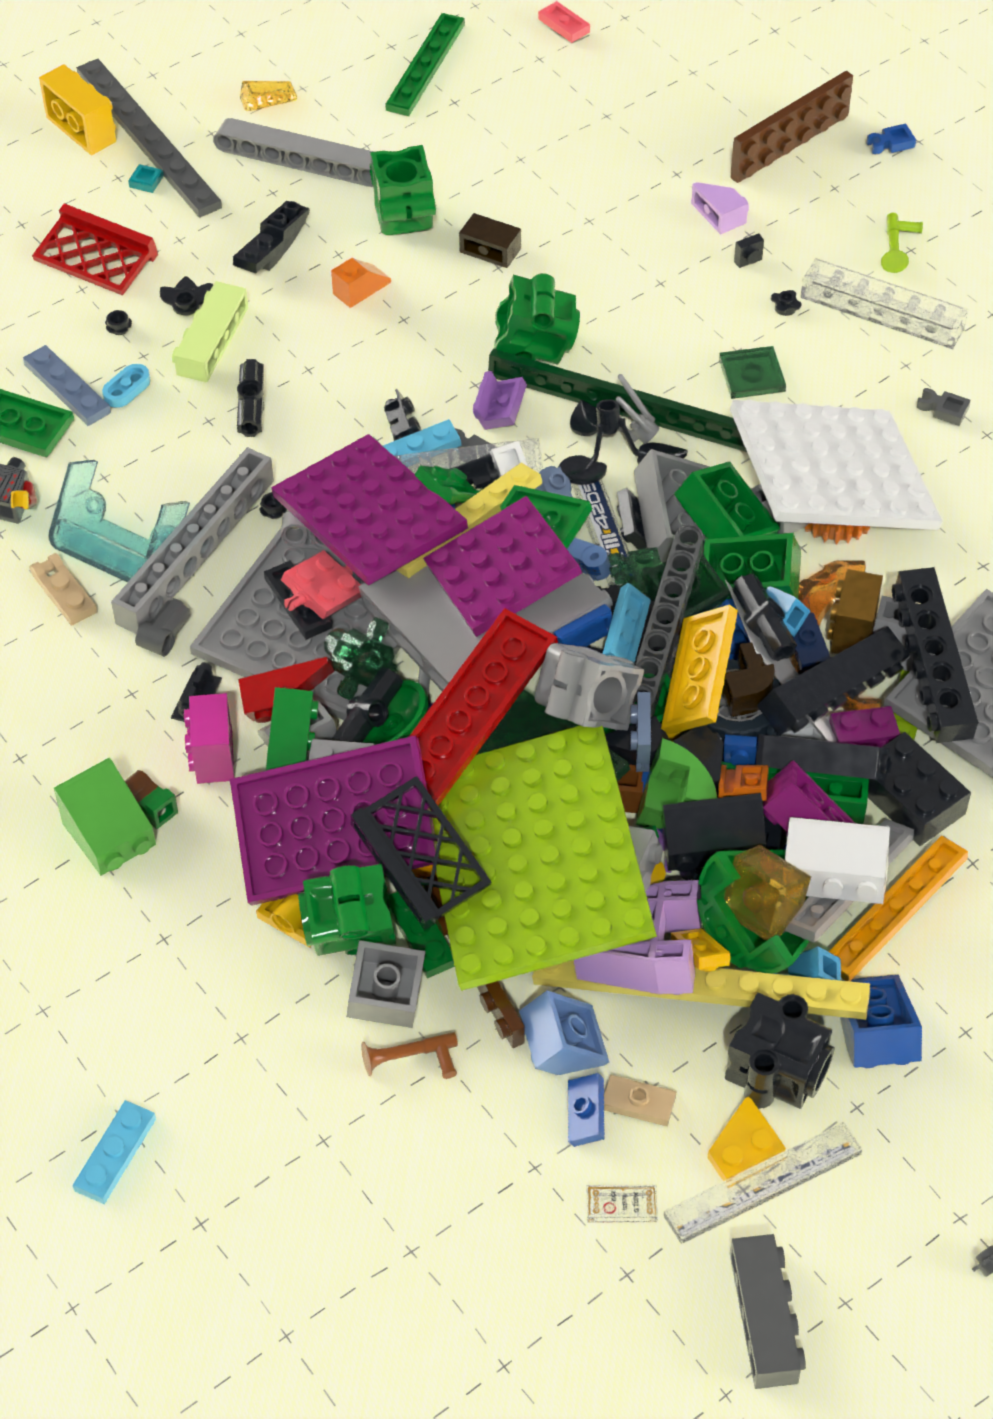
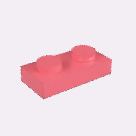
[538,1,590,43]

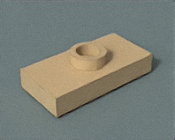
[604,1075,677,1127]

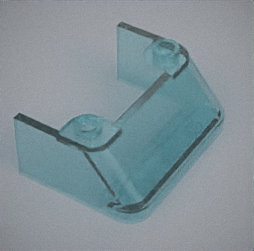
[48,459,190,583]

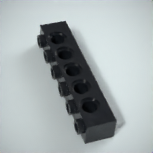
[891,567,979,743]

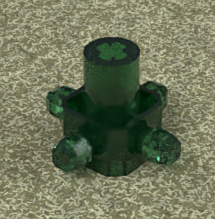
[324,617,398,700]

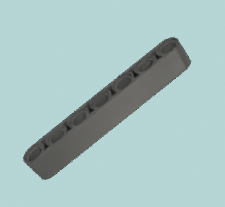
[632,524,703,717]

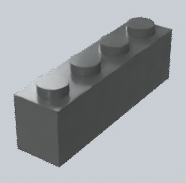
[729,1234,806,1389]

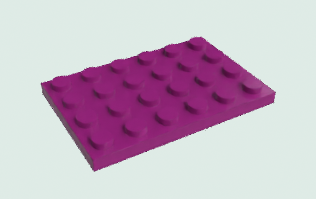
[271,434,468,586]
[230,736,439,906]

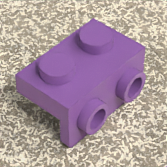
[473,371,527,430]

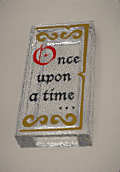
[586,1185,658,1223]

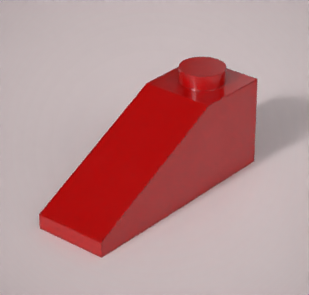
[238,656,336,723]

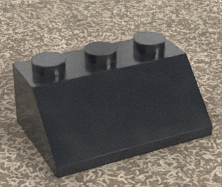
[663,793,766,872]

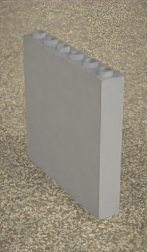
[358,566,613,691]

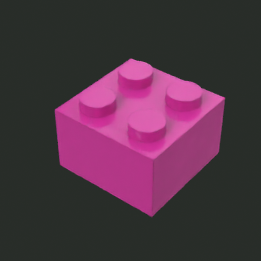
[184,693,235,784]

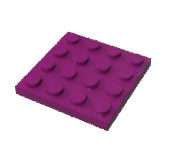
[423,496,582,637]

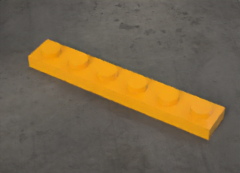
[829,835,968,981]

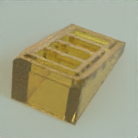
[240,81,297,111]

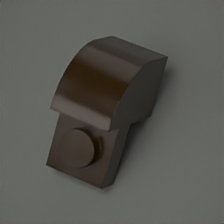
[722,642,775,717]

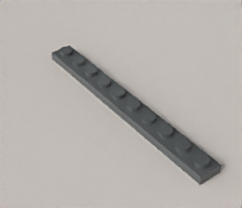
[76,58,222,218]

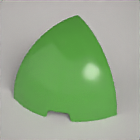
[635,738,717,829]

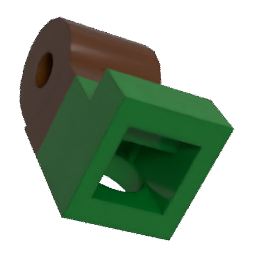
[125,770,178,829]

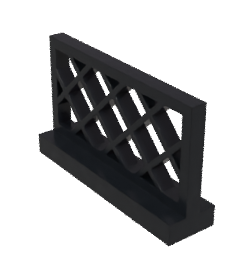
[351,776,492,931]

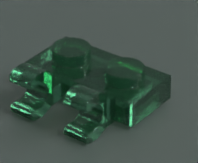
[608,547,664,597]

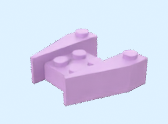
[574,880,702,995]

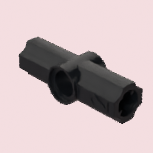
[237,359,264,437]
[732,573,797,662]
[332,667,403,743]

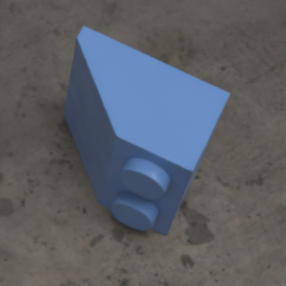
[519,990,609,1075]

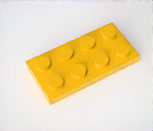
[661,605,738,734]

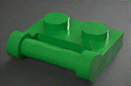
[414,465,480,505]

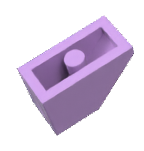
[691,182,749,235]

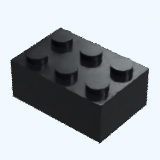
[868,732,971,846]

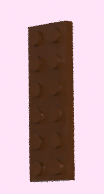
[730,70,854,183]

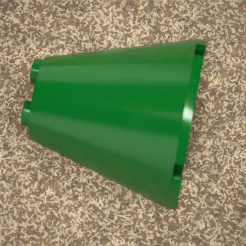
[697,850,810,974]

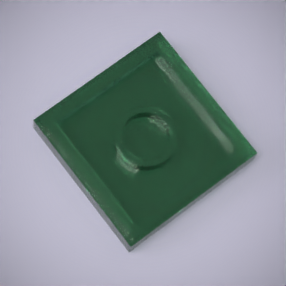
[719,346,786,399]

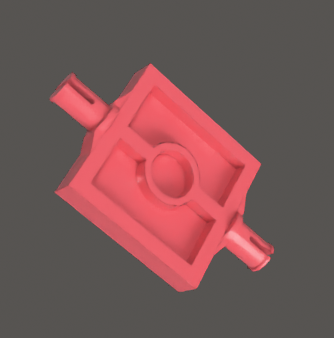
[281,550,361,619]

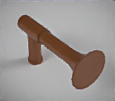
[361,1032,458,1079]

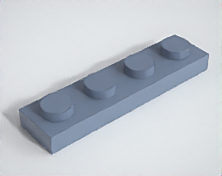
[23,345,111,426]

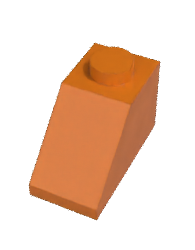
[331,258,391,308]

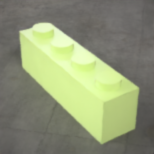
[172,281,248,382]

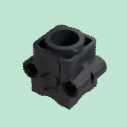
[725,992,835,1109]

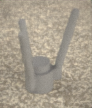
[616,374,660,444]

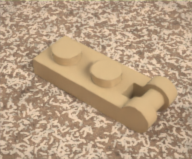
[29,553,97,626]

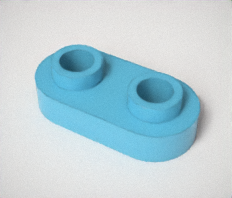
[102,364,151,408]

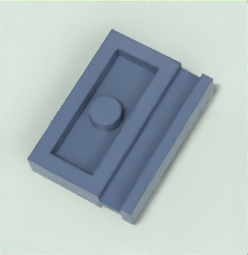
[630,692,651,772]

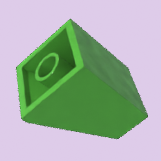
[54,757,156,876]

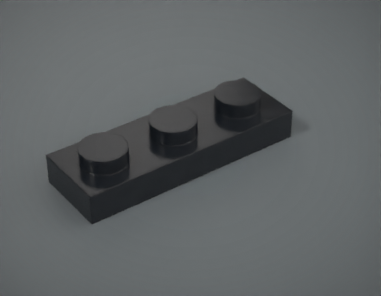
[264,560,333,640]

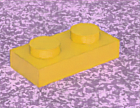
[671,928,730,972]

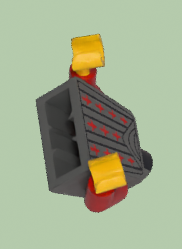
[0,457,37,524]

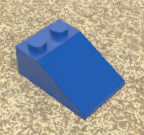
[840,974,922,1068]

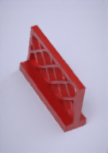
[32,203,158,296]

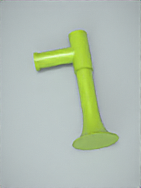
[881,212,923,273]

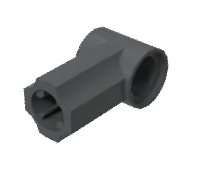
[135,598,191,657]

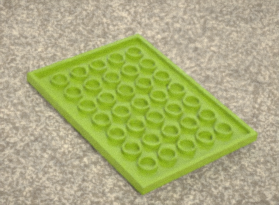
[432,726,657,991]

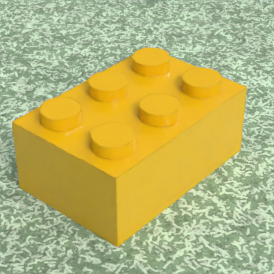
[39,64,116,156]

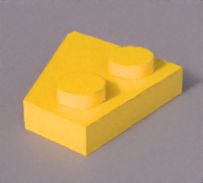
[707,1096,786,1185]

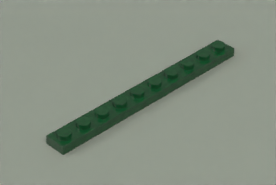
[488,348,747,452]

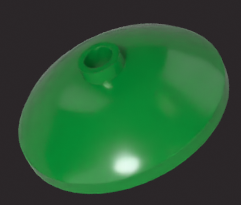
[362,680,429,745]

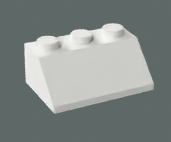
[783,817,890,904]

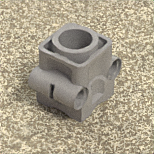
[535,643,644,731]

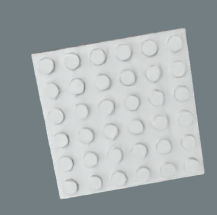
[730,399,943,530]

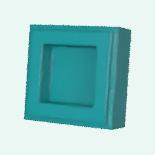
[128,164,164,193]

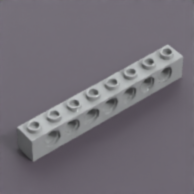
[111,447,274,634]

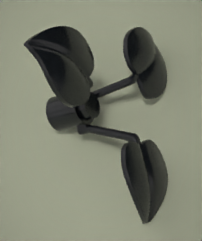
[558,399,688,485]

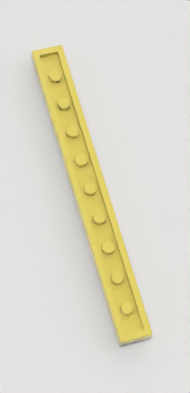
[532,960,870,1020]

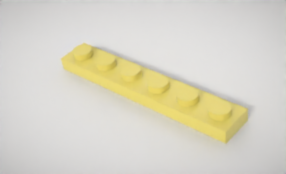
[397,462,542,579]

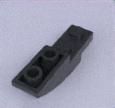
[233,200,310,274]

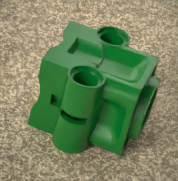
[369,145,436,235]
[494,273,580,365]
[298,864,396,956]

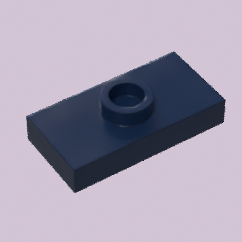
[792,612,831,671]

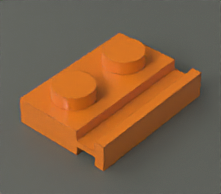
[719,765,768,801]

